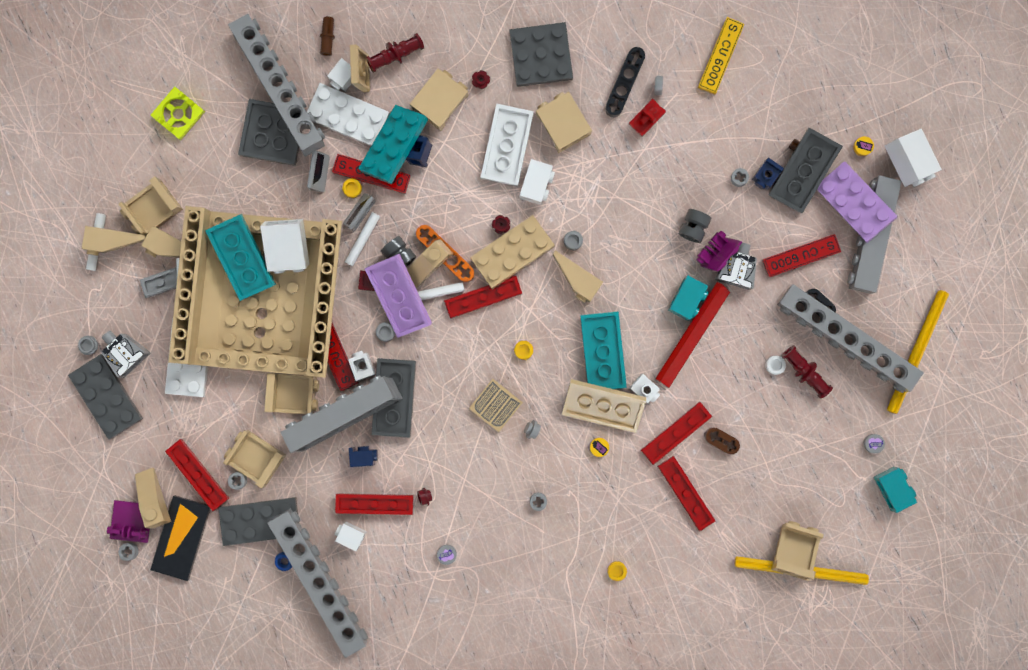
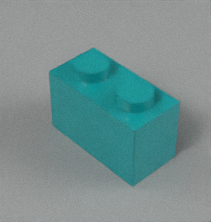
[668,275,708,321]
[873,467,918,513]

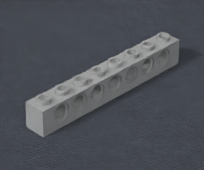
[228,14,325,157]
[777,284,924,393]
[267,508,368,658]

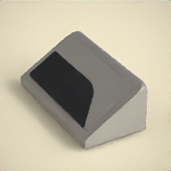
[307,150,330,192]
[343,193,376,231]

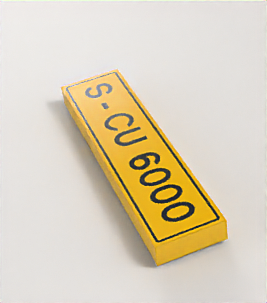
[698,17,744,95]

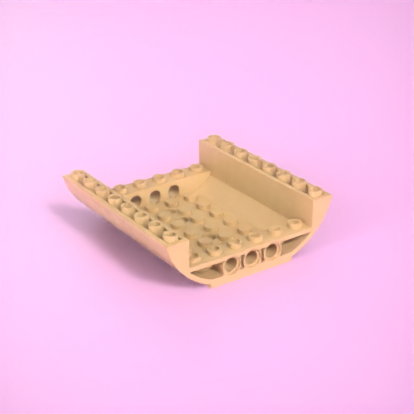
[168,206,342,378]

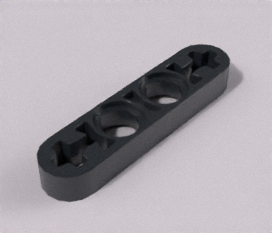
[605,47,645,117]

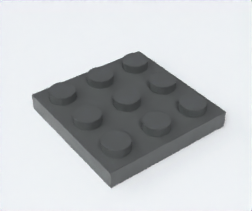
[509,22,573,87]
[238,99,306,166]

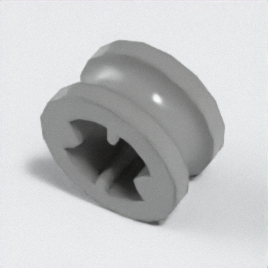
[731,168,749,187]
[228,472,247,490]
[530,492,547,511]
[118,543,139,561]

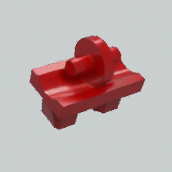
[629,98,666,137]

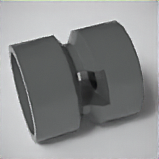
[678,209,712,243]
[381,236,416,267]

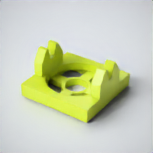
[151,86,205,140]

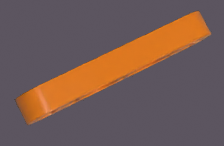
[416,225,475,282]

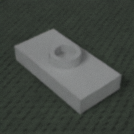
[140,267,177,298]

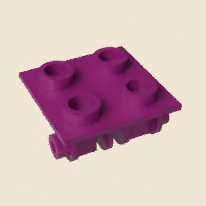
[696,231,742,272]
[107,500,150,543]

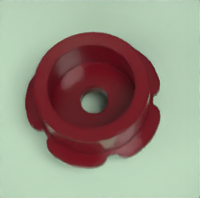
[472,70,490,89]
[492,215,510,234]
[417,488,432,506]

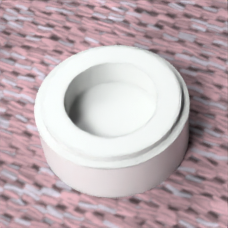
[765,356,786,375]

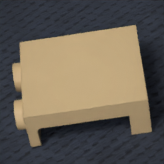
[410,69,469,131]
[536,92,592,154]
[118,176,183,236]
[264,373,319,414]
[223,430,286,489]
[771,521,824,581]

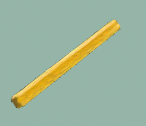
[887,290,949,414]
[734,556,869,585]

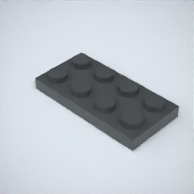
[768,127,843,213]
[68,354,143,440]
[372,358,416,438]
[218,497,298,546]

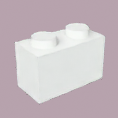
[519,159,555,205]

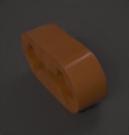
[705,427,740,454]

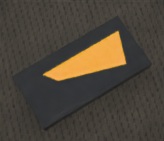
[150,495,211,581]

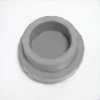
[78,336,98,355]
[524,420,541,439]

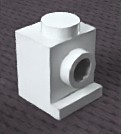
[348,351,376,381]
[629,374,660,404]

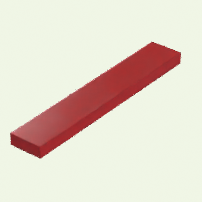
[656,282,730,388]

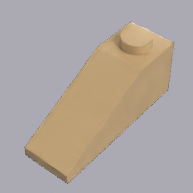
[81,226,146,256]
[141,226,181,258]
[407,239,453,288]
[553,250,603,303]
[135,468,171,529]

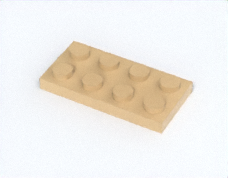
[470,215,555,290]
[562,379,646,433]

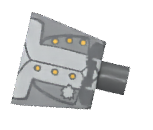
[715,243,757,290]
[102,331,151,378]

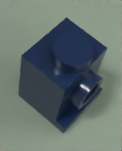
[406,135,433,168]
[752,157,784,190]
[349,446,378,467]

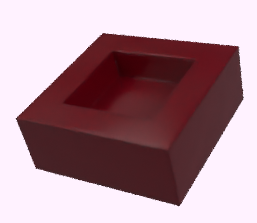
[358,270,375,291]

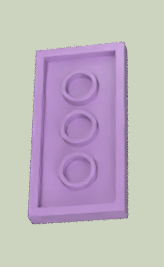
[817,161,898,243]
[365,254,432,338]

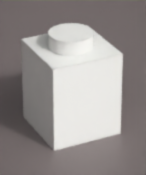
[328,58,351,92]
[335,522,367,551]

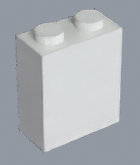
[885,128,942,187]
[260,219,310,274]

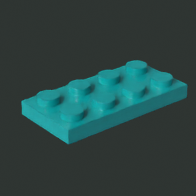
[358,105,428,184]
[205,214,276,301]
[580,311,627,389]

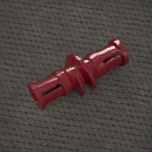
[366,33,424,73]
[781,345,833,399]

